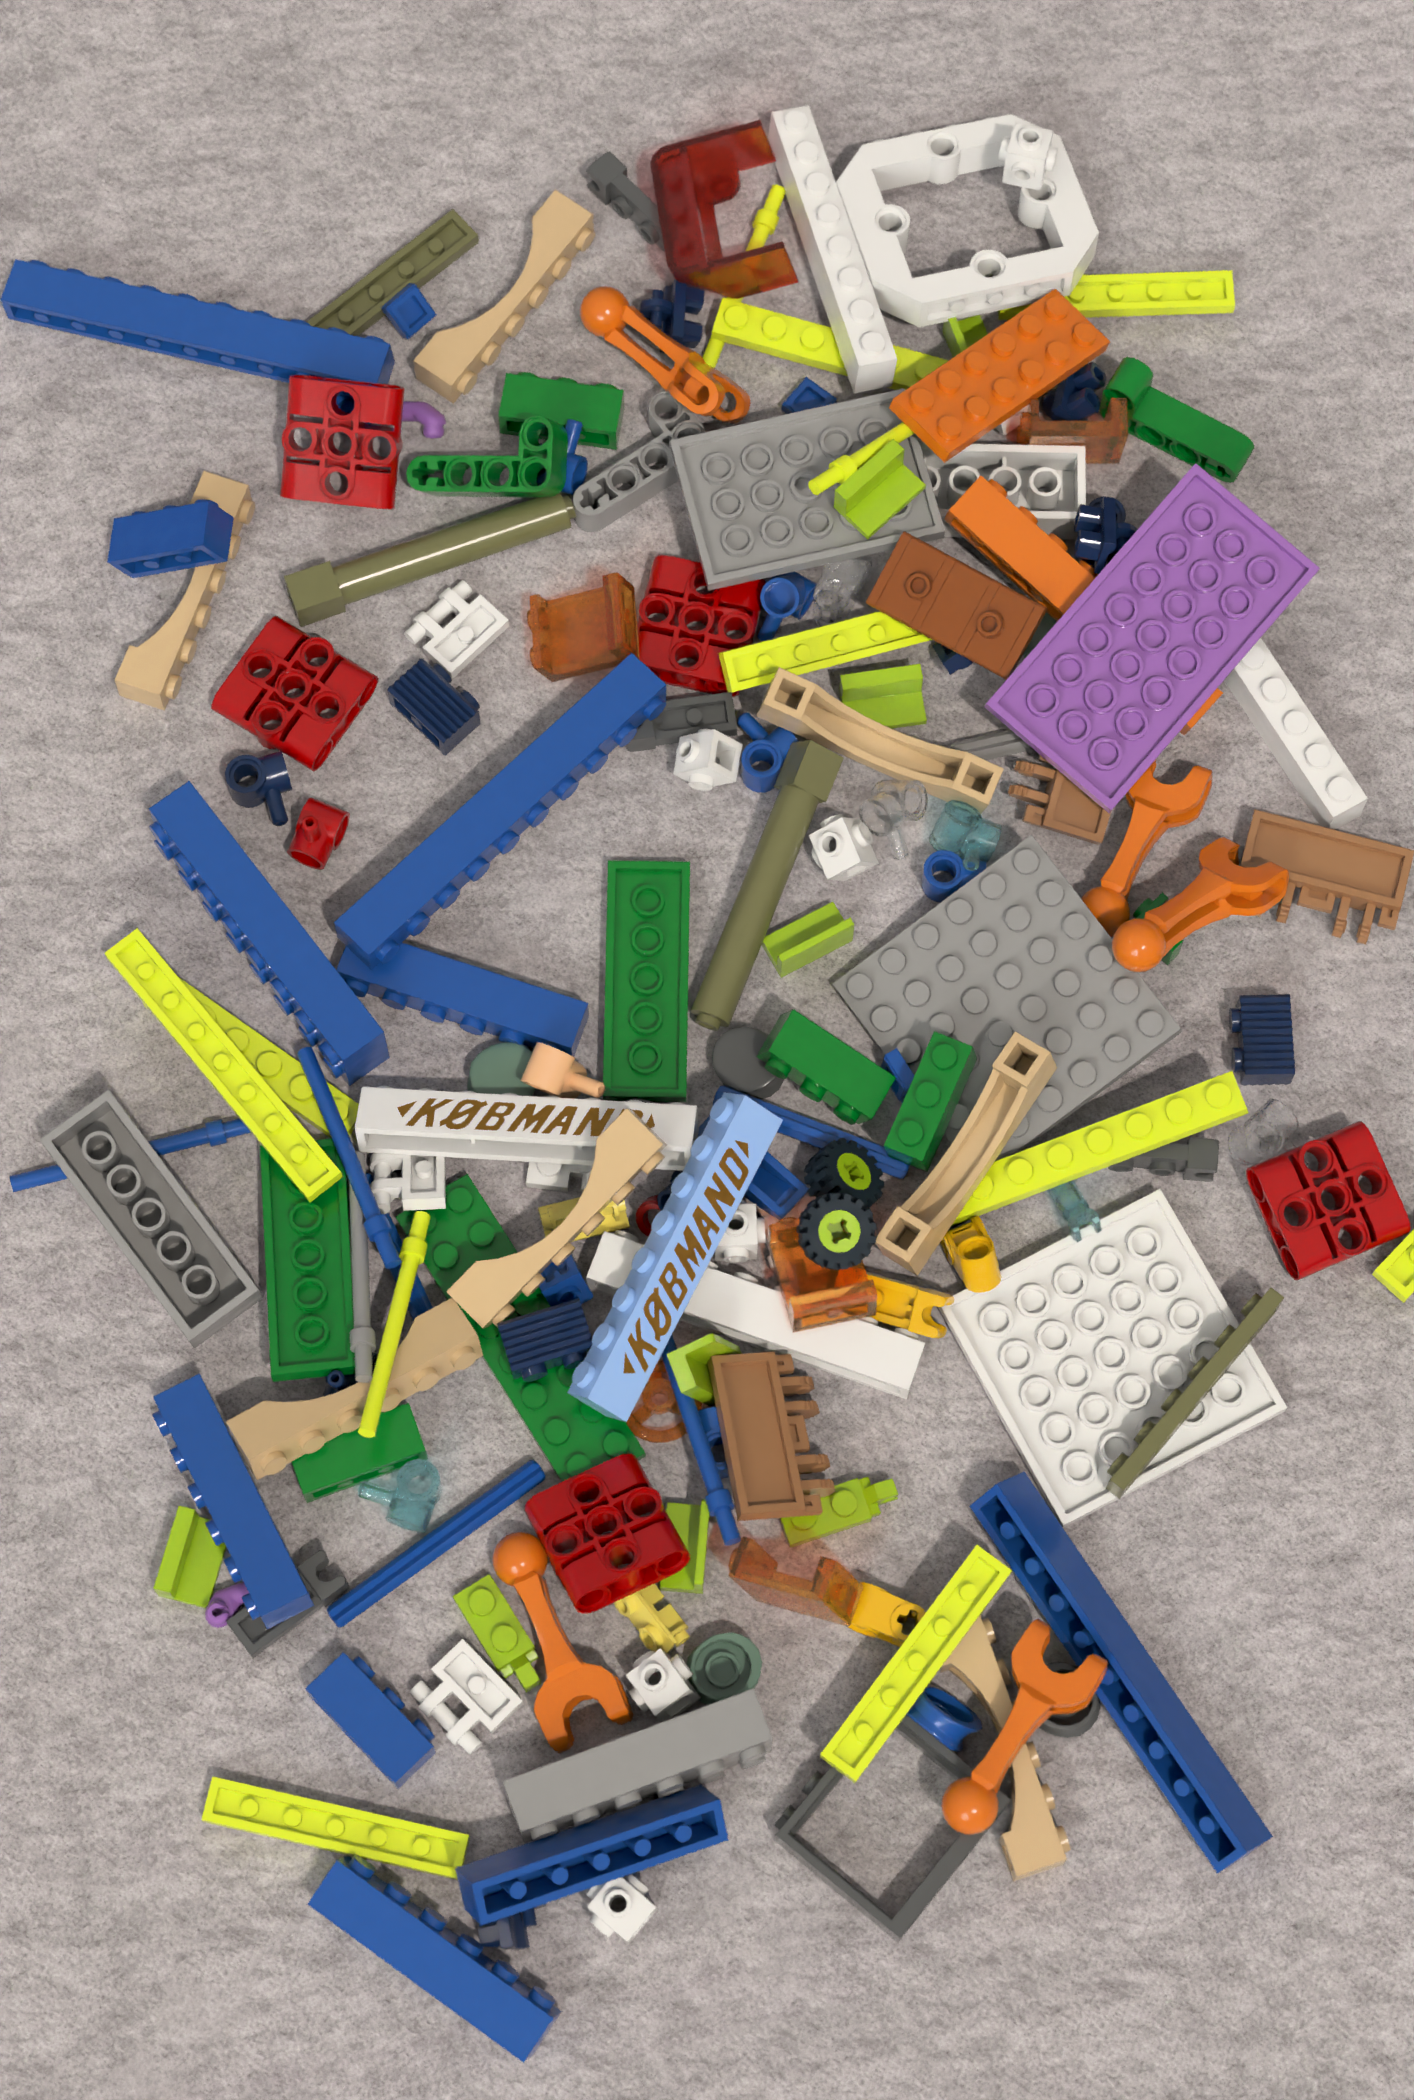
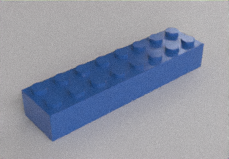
[149,781,390,1086]

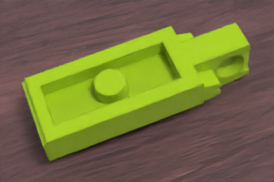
[780,1477,898,1548]
[453,1574,541,1693]

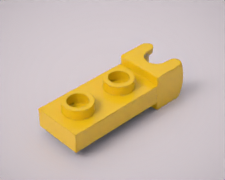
[831,1267,954,1338]

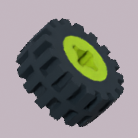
[804,1138,884,1208]
[797,1193,877,1270]

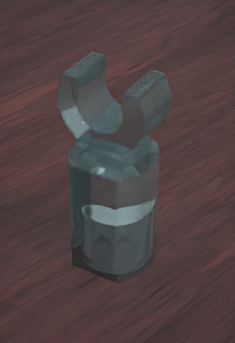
[1047,1180,1102,1242]

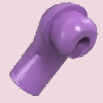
[402,402,446,438]
[205,1582,249,1628]

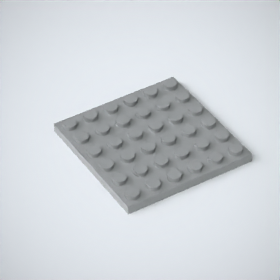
[832,835,1182,1162]

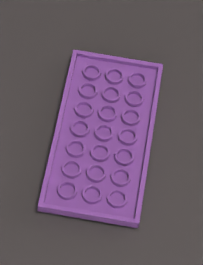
[984,463,1320,813]

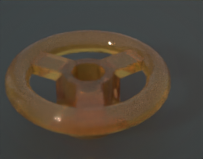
[626,1360,702,1443]

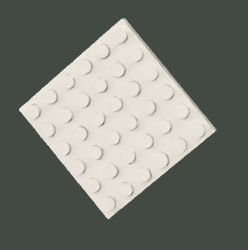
[938,1189,1287,1528]

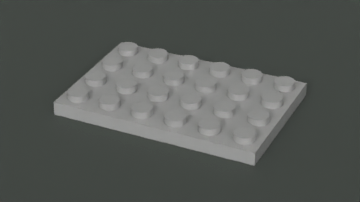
[670,388,945,591]

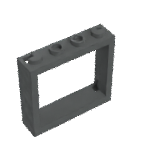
[774,1714,1011,1943]

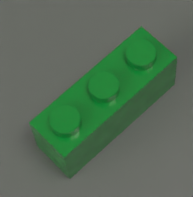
[498,372,624,450]
[756,1009,896,1125]
[884,1031,977,1172]
[292,1403,428,1503]

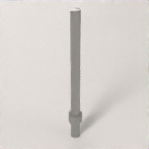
[349,1151,376,1383]

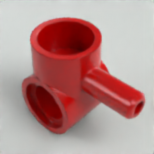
[287,798,350,870]

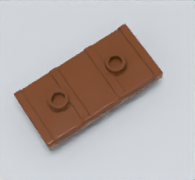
[866,531,1048,680]

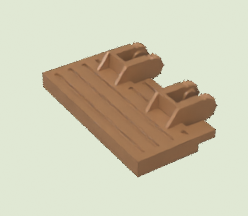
[1008,755,1111,845]
[1240,809,1414,944]
[708,1352,836,1521]

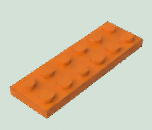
[889,289,1110,463]

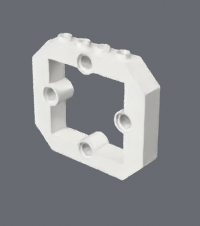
[836,114,1099,327]

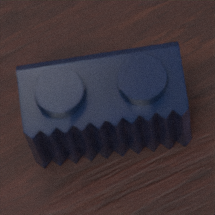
[387,658,481,756]
[1229,994,1295,1086]
[497,1298,592,1382]

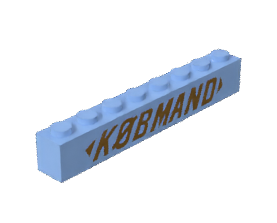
[567,1092,783,1422]

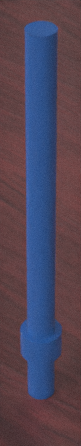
[297,1047,401,1269]
[10,1118,251,1192]
[661,1335,741,1546]

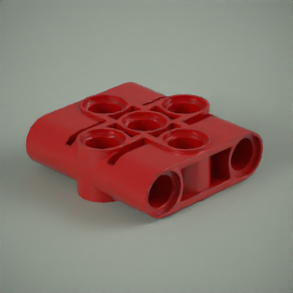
[280,375,405,509]
[629,555,766,697]
[211,616,378,771]
[1246,1121,1410,1281]
[524,1453,690,1614]

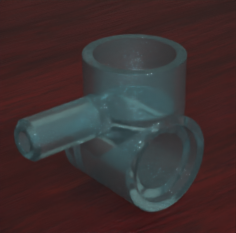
[929,800,1002,871]
[357,1459,442,1533]

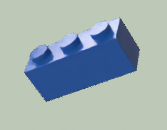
[107,499,234,578]
[305,1652,436,1789]

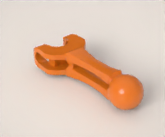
[580,286,751,424]
[1081,760,1212,937]
[1112,837,1289,972]
[492,1532,633,1754]
[941,1619,1108,1835]

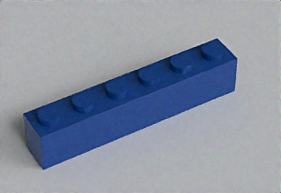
[336,943,589,1057]
[152,1374,314,1629]
[455,1784,729,1925]
[308,1855,562,2063]

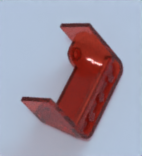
[650,119,799,299]

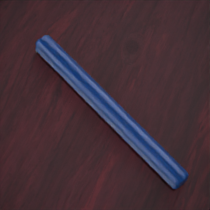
[327,1460,545,1628]

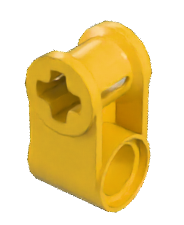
[940,1215,1002,1293]
[842,1582,926,1647]

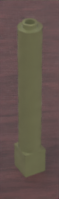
[284,493,576,627]
[691,739,844,1031]

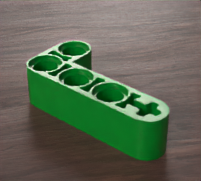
[1099,357,1254,483]
[406,415,568,497]

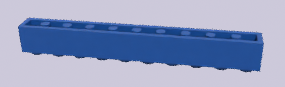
[0,259,395,397]
[334,653,666,970]
[970,1471,1273,1874]

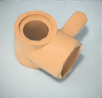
[521,1042,605,1099]

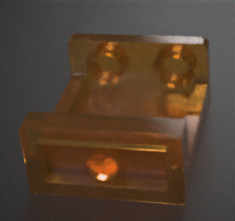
[1016,398,1128,464]
[527,572,640,682]
[768,1217,877,1333]
[728,1536,864,1627]

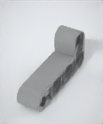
[573,391,706,532]

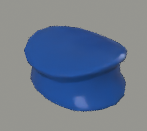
[907,1685,983,1752]

